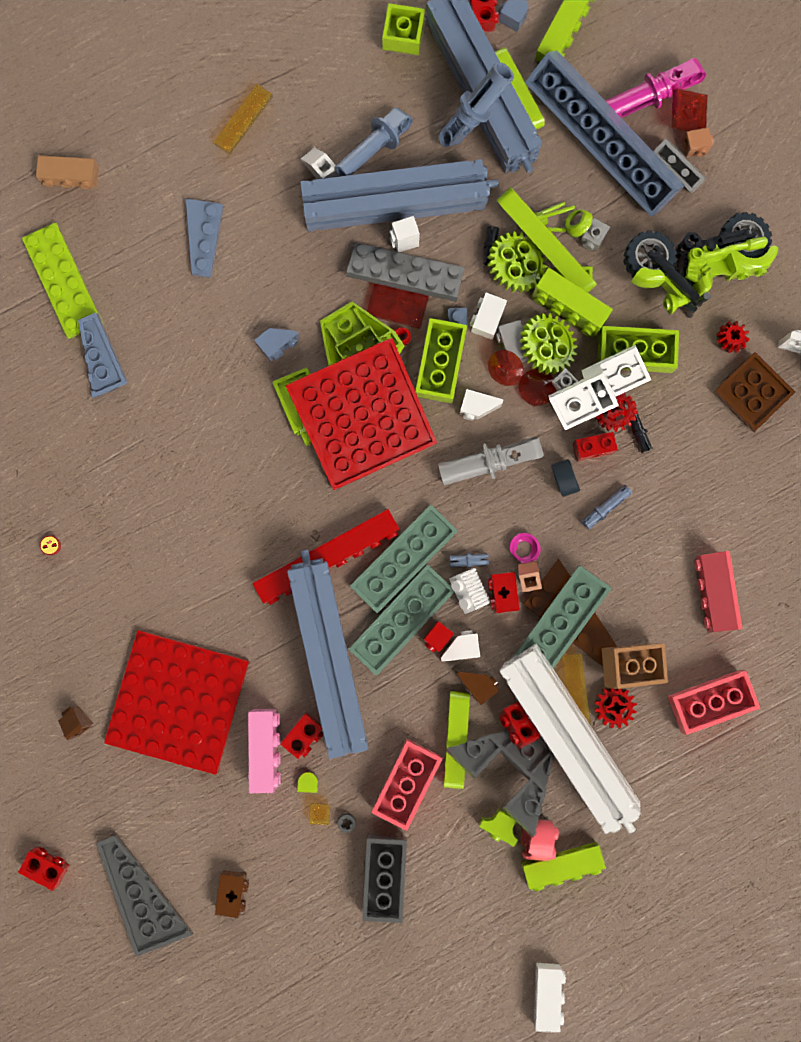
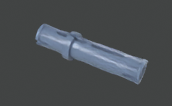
[581,485,632,530]

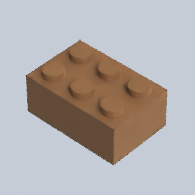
[602,643,668,689]

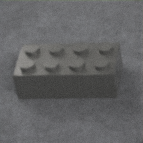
[362,834,407,923]

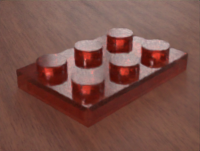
[367,283,429,329]

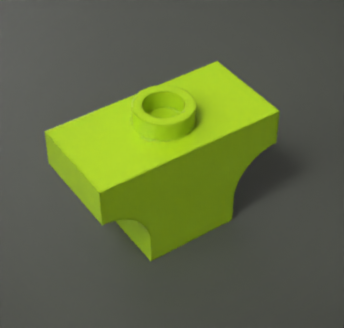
[478,808,518,847]

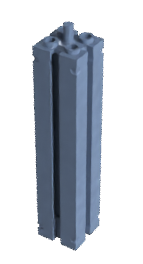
[426,0,542,173]
[300,159,499,232]
[288,550,368,759]

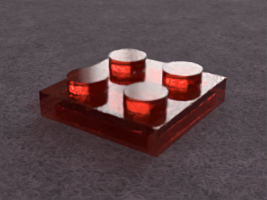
[671,88,708,131]

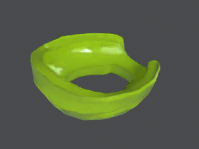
[565,209,593,237]

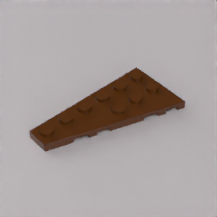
[523,559,617,667]

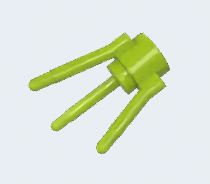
[535,202,575,232]

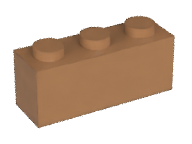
[36,156,99,189]

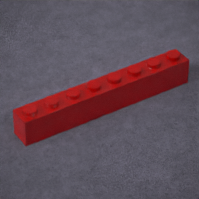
[252,509,400,605]

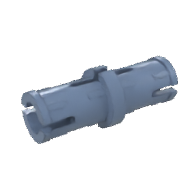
[449,553,489,568]

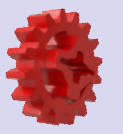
[596,392,638,432]
[594,688,637,729]

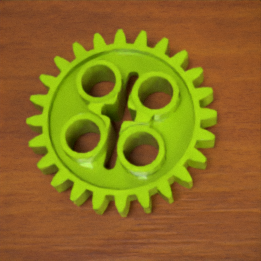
[487,231,547,293]
[519,313,578,375]

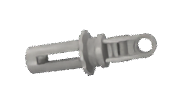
[438,437,544,486]

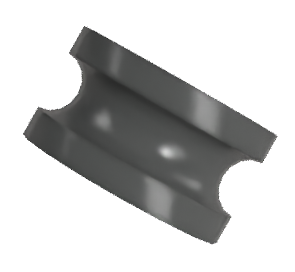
[338,813,356,833]

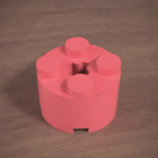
[521,819,559,861]

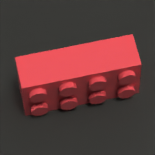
[667,670,760,735]
[371,739,443,831]

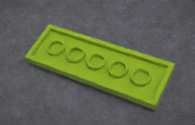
[22,222,103,339]

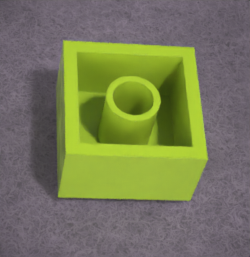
[382,3,425,55]

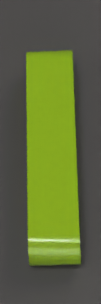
[494,47,545,130]
[444,691,470,789]

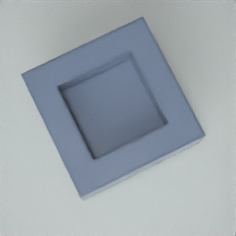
[448,308,468,327]

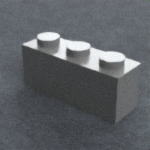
[653,139,707,193]

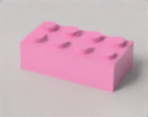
[248,709,281,793]

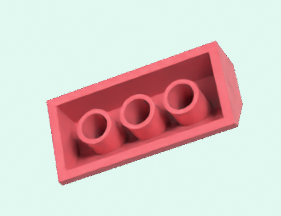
[695,551,742,632]

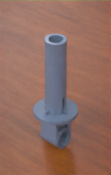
[334,107,413,177]

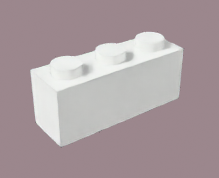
[534,963,565,1032]

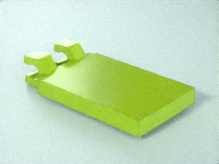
[272,367,312,446]

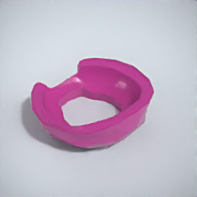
[510,533,541,564]

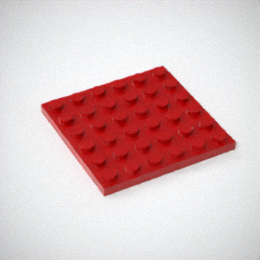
[285,337,437,490]
[104,630,250,775]

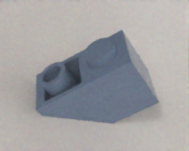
[498,0,529,32]
[254,328,300,361]

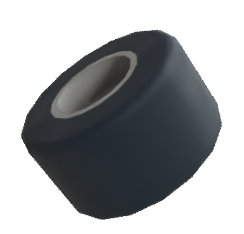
[551,459,580,497]

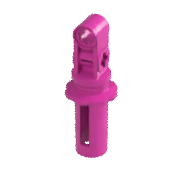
[606,58,706,118]

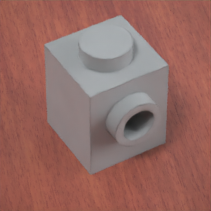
[580,218,610,252]

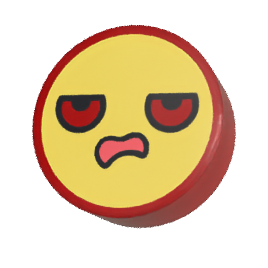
[40,536,61,555]

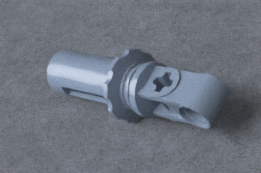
[439,62,514,147]

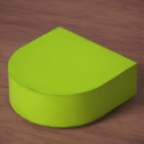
[297,772,318,793]

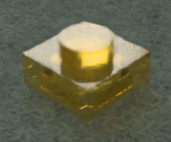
[309,803,330,825]

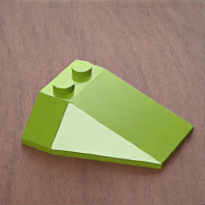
[320,301,404,366]

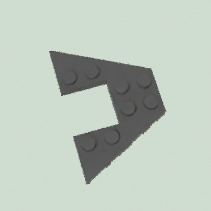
[446,730,555,837]

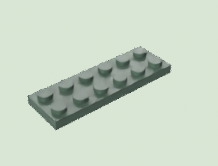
[350,505,458,613]
[348,564,455,676]
[512,565,612,668]

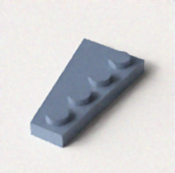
[186,199,224,278]
[78,313,128,398]

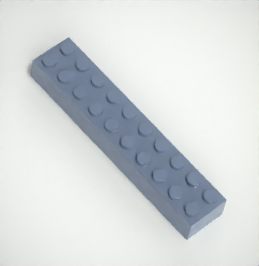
[525,51,685,217]

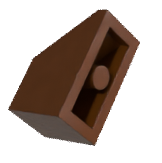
[456,671,499,705]
[58,706,93,740]

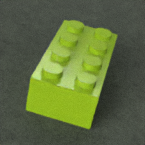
[532,268,613,338]
[416,318,467,404]
[597,326,679,373]

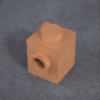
[682,128,714,157]
[518,561,542,592]

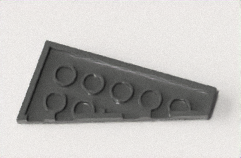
[96,835,193,957]

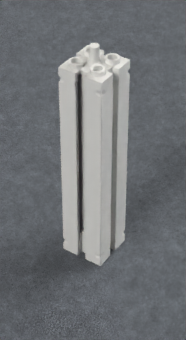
[500,643,641,834]

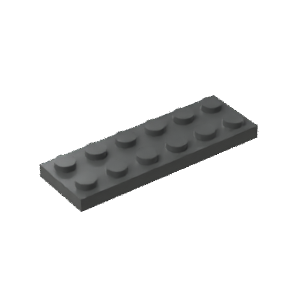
[346,242,465,302]

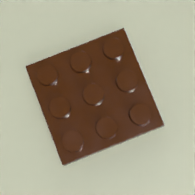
[714,352,795,432]

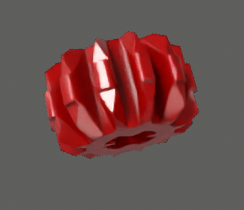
[716,321,750,353]

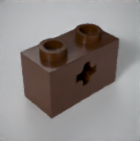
[215,870,249,918]

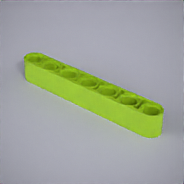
[497,187,597,293]

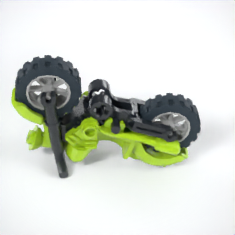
[623,212,779,318]

